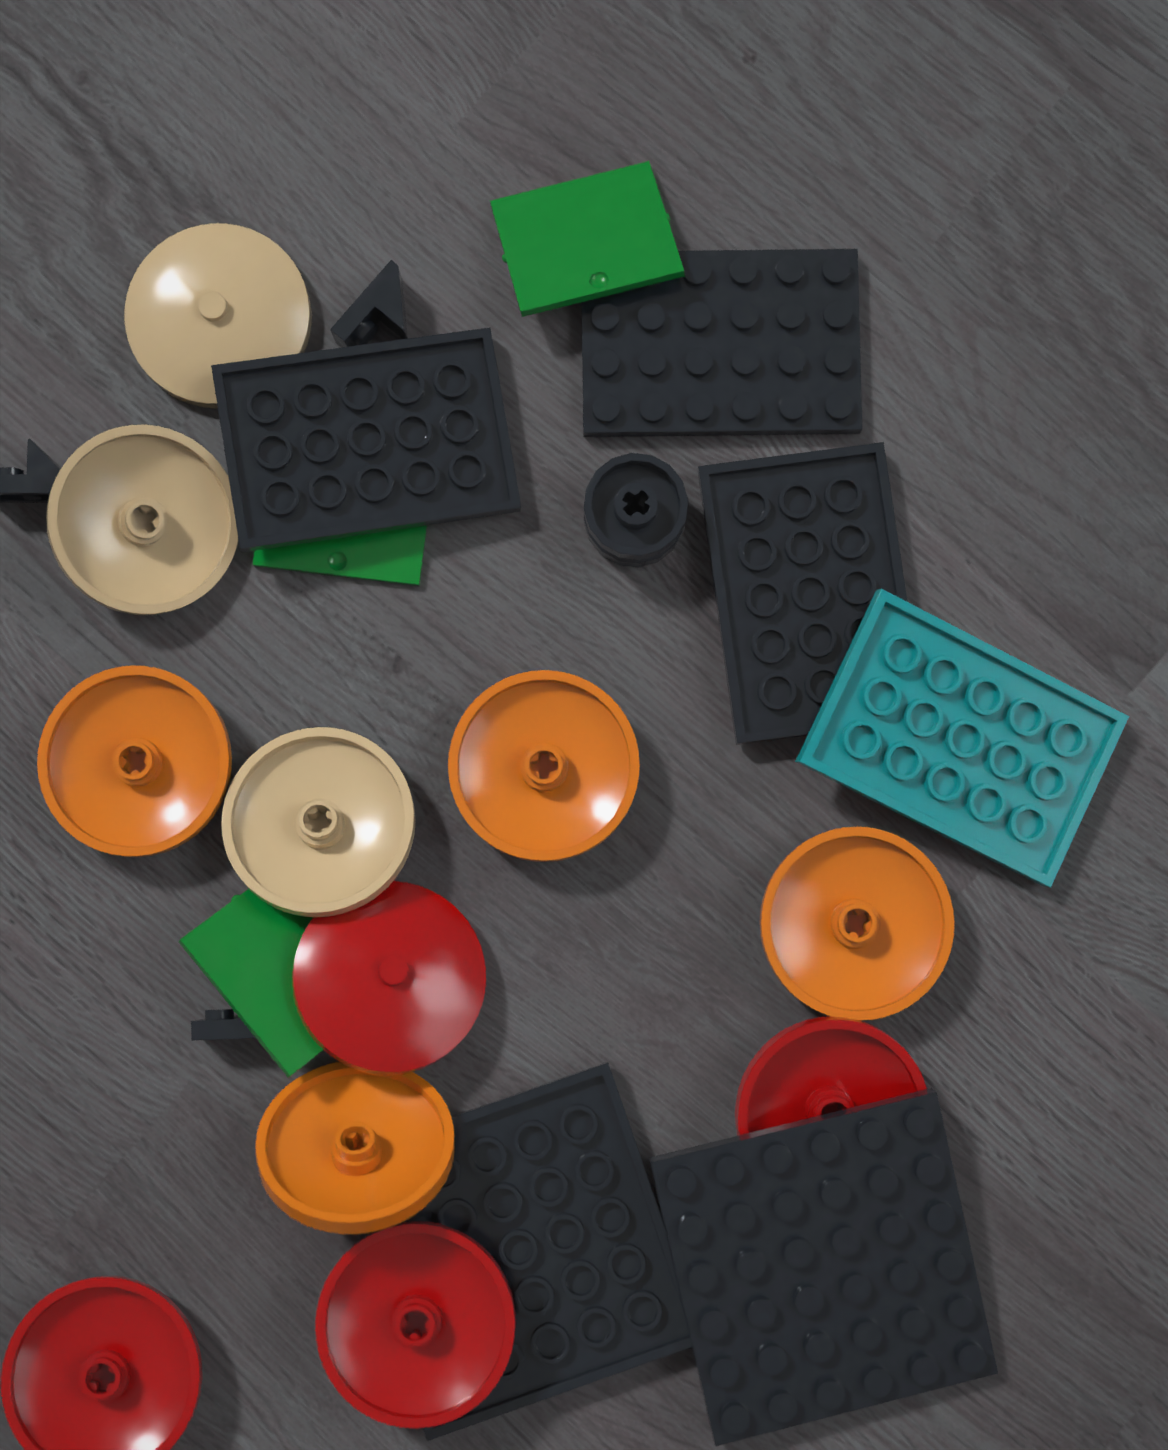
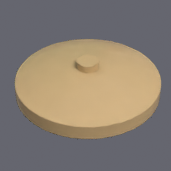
[124,224,312,408]
[46,425,238,615]
[221,727,415,917]

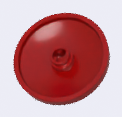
[292,881,486,1075]
[735,1016,927,1136]
[315,1221,516,1428]
[1,1276,202,1450]

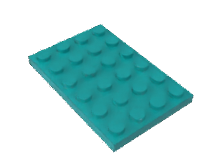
[795,589,1129,888]

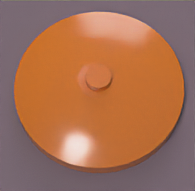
[37,666,232,857]
[448,670,640,862]
[760,827,954,1021]
[256,1062,455,1234]

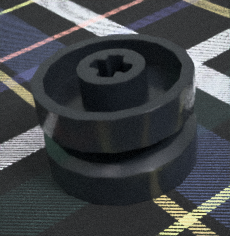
[584,453,688,568]

